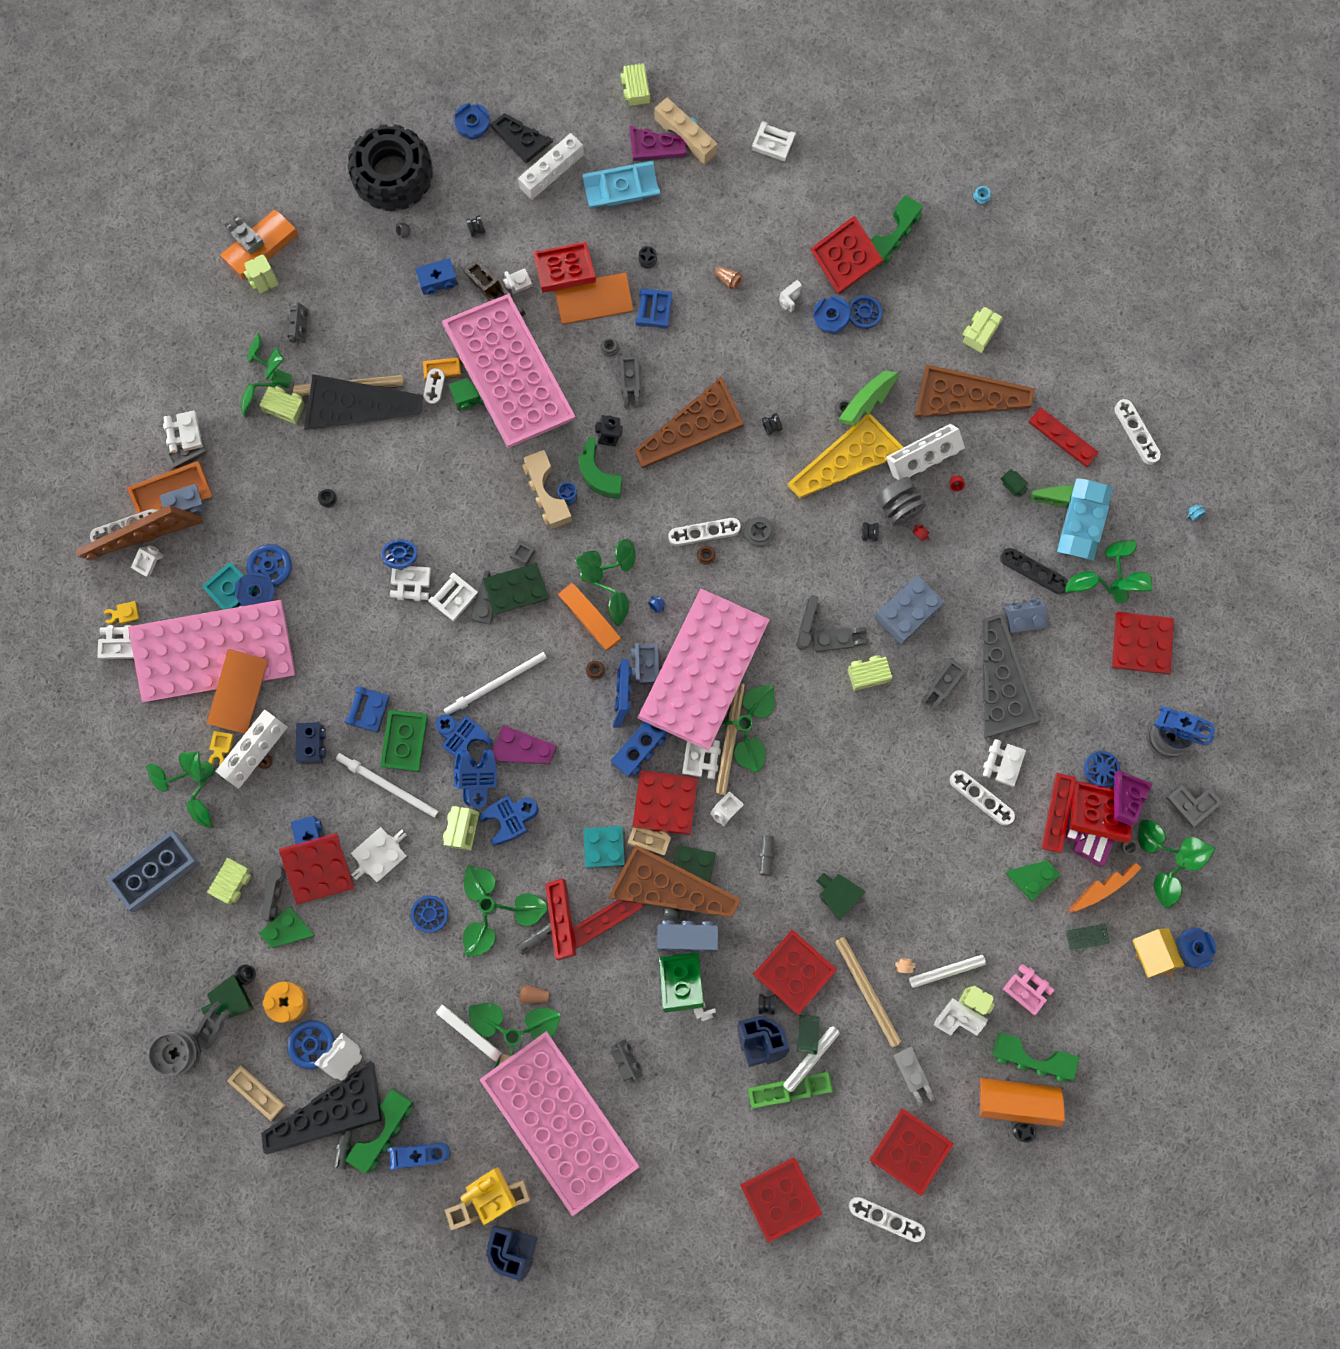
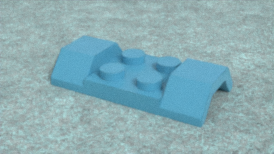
[583,161,660,208]
[1057,478,1113,561]

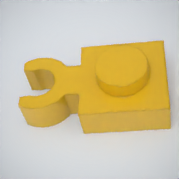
[104,601,140,625]
[209,731,234,765]

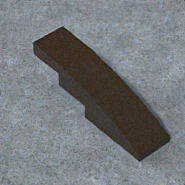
[463,259,526,317]

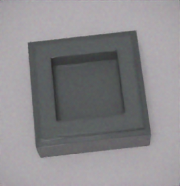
[510,541,536,566]

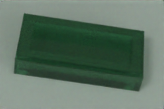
[1066,924,1110,950]
[797,1014,819,1055]

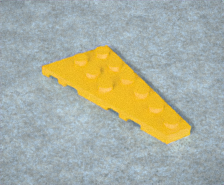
[787,414,904,499]

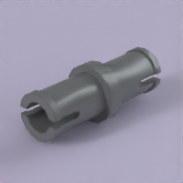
[759,835,774,876]
[516,923,552,955]
[333,1130,353,1169]

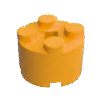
[263,982,308,1023]

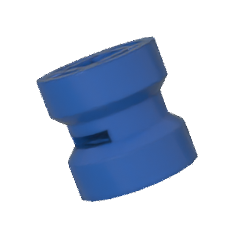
[558,482,577,505]

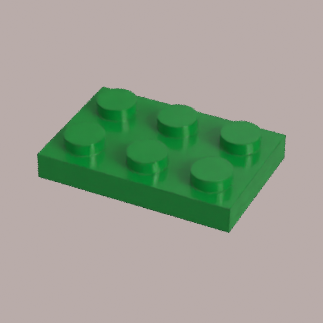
[380,710,428,772]
[659,952,704,1013]

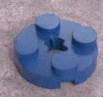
[454,103,490,140]
[814,296,850,334]
[235,572,274,606]
[1176,928,1216,968]

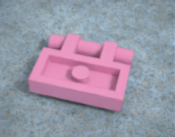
[1002,964,1054,1016]

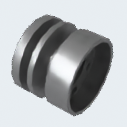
[876,477,926,526]
[1147,711,1195,759]
[147,1031,201,1076]

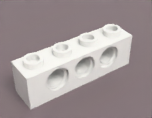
[518,133,584,200]
[886,424,965,480]
[215,710,288,789]

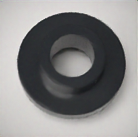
[318,489,337,508]
[236,964,256,985]

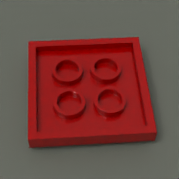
[810,216,884,294]
[533,241,596,293]
[1112,612,1174,675]
[632,770,698,836]
[1070,780,1132,843]
[279,833,354,905]
[753,930,837,1015]
[869,1108,954,1196]
[740,1157,822,1243]

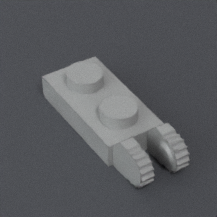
[893,1047,935,1107]

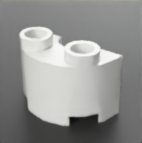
[314,1033,362,1081]

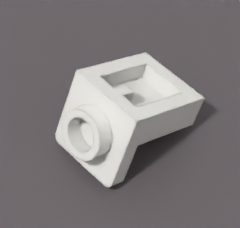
[503,268,533,294]
[779,280,802,312]
[131,546,164,577]
[710,791,744,826]
[693,1003,716,1021]

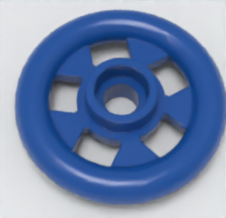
[246,544,292,587]
[287,1020,335,1069]

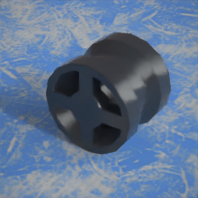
[466,215,485,237]
[639,246,657,269]
[762,413,782,435]
[862,522,879,541]
[758,994,775,1015]
[1013,1122,1036,1143]

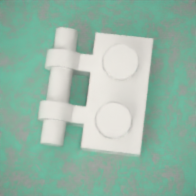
[163,411,203,453]
[390,566,431,602]
[97,625,134,659]
[983,739,1026,787]
[682,740,721,780]

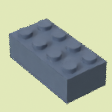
[106,830,201,912]

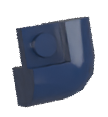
[738,1016,790,1067]
[486,1226,538,1281]

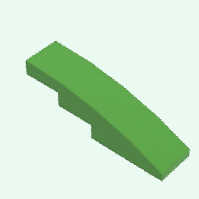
[839,371,899,426]
[1029,485,1074,507]
[747,1071,834,1109]

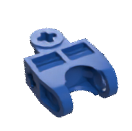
[1153,706,1215,745]
[435,715,493,766]
[454,750,497,809]
[478,796,539,846]
[387,1142,450,1170]

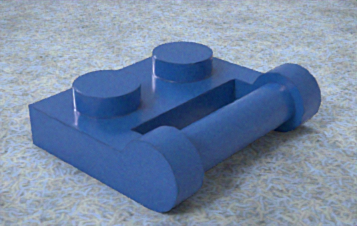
[635,289,672,329]
[344,686,390,733]

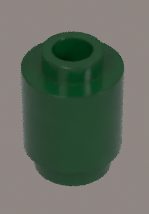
[1000,469,1029,497]

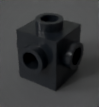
[595,415,623,447]

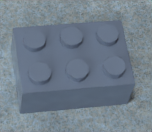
[875,575,945,645]
[657,920,718,952]

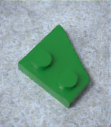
[1005,860,1061,901]
[259,906,314,948]

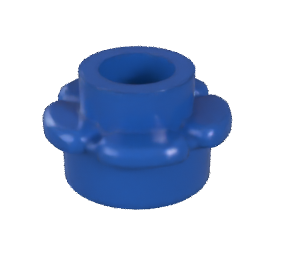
[648,596,665,613]

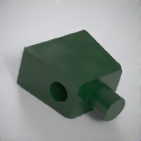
[816,873,865,921]
[201,975,254,1019]

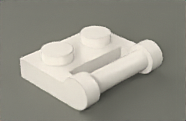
[752,121,796,162]
[428,573,478,622]

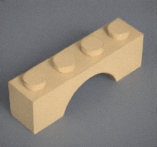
[654,97,718,165]
[522,450,572,529]
[445,1179,532,1230]

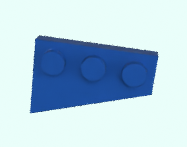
[613,659,632,728]

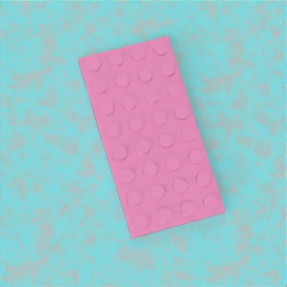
[442,294,575,448]
[638,588,770,751]
[128,600,296,702]
[479,1031,640,1216]

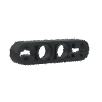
[1000,548,1068,594]

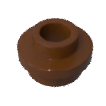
[697,546,716,565]
[586,661,605,680]

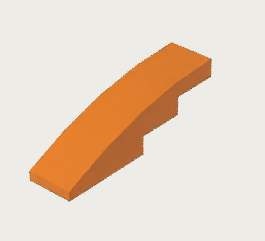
[558,583,622,651]
[1068,863,1141,913]

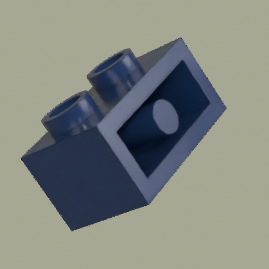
[296,722,326,764]

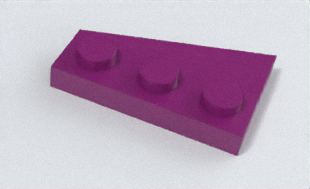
[629,125,686,161]
[492,725,557,764]
[1114,770,1153,826]

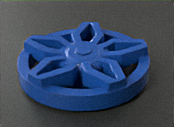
[848,295,882,329]
[381,540,417,570]
[1084,751,1120,787]
[411,895,448,933]

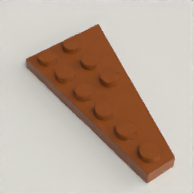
[914,364,1035,418]
[634,376,744,469]
[76,505,203,560]
[608,845,741,918]

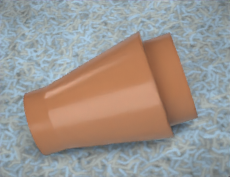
[715,266,743,289]
[519,984,549,1005]

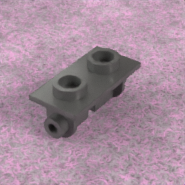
[287,302,309,343]
[610,1039,643,1083]

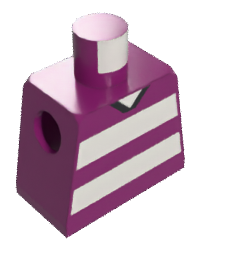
[1065,828,1114,867]

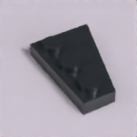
[491,113,553,163]

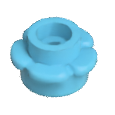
[973,186,991,204]
[1188,504,1206,521]

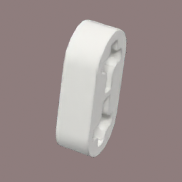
[424,369,445,404]

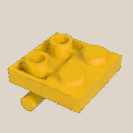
[461,1167,517,1225]

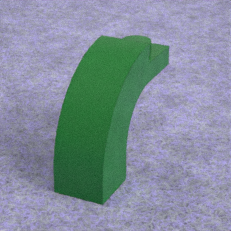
[579,437,622,499]

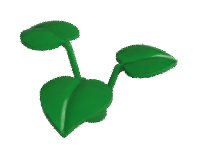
[241,333,292,417]
[574,539,635,626]
[1065,540,1153,603]
[717,685,775,772]
[145,751,215,828]
[1138,820,1216,908]
[463,865,548,957]
[469,1003,561,1068]

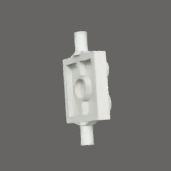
[351,827,407,882]

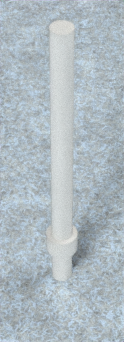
[443,652,547,715]
[336,753,439,818]

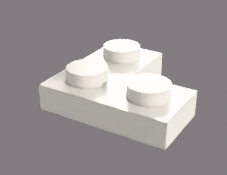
[934,998,988,1035]

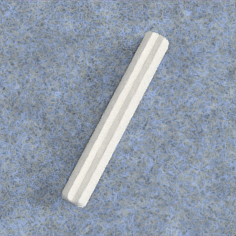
[909,955,986,988]
[783,1027,840,1092]

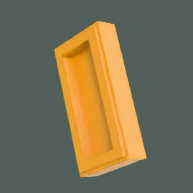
[423,357,462,380]

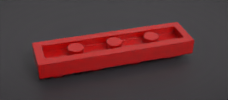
[1028,407,1099,468]
[1041,773,1076,854]
[545,878,577,961]
[573,900,644,949]

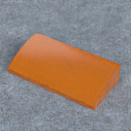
[220,210,298,280]
[555,273,633,325]
[126,461,213,518]
[207,649,268,733]
[980,1078,1065,1127]

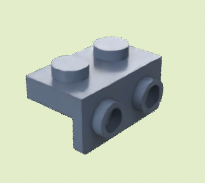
[159,484,206,515]
[1004,599,1048,633]
[631,643,659,684]

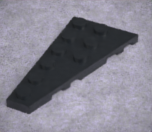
[304,374,424,430]
[261,1061,382,1155]

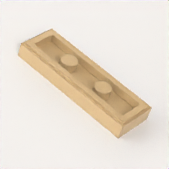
[227,1065,286,1121]

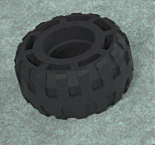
[348,124,433,211]

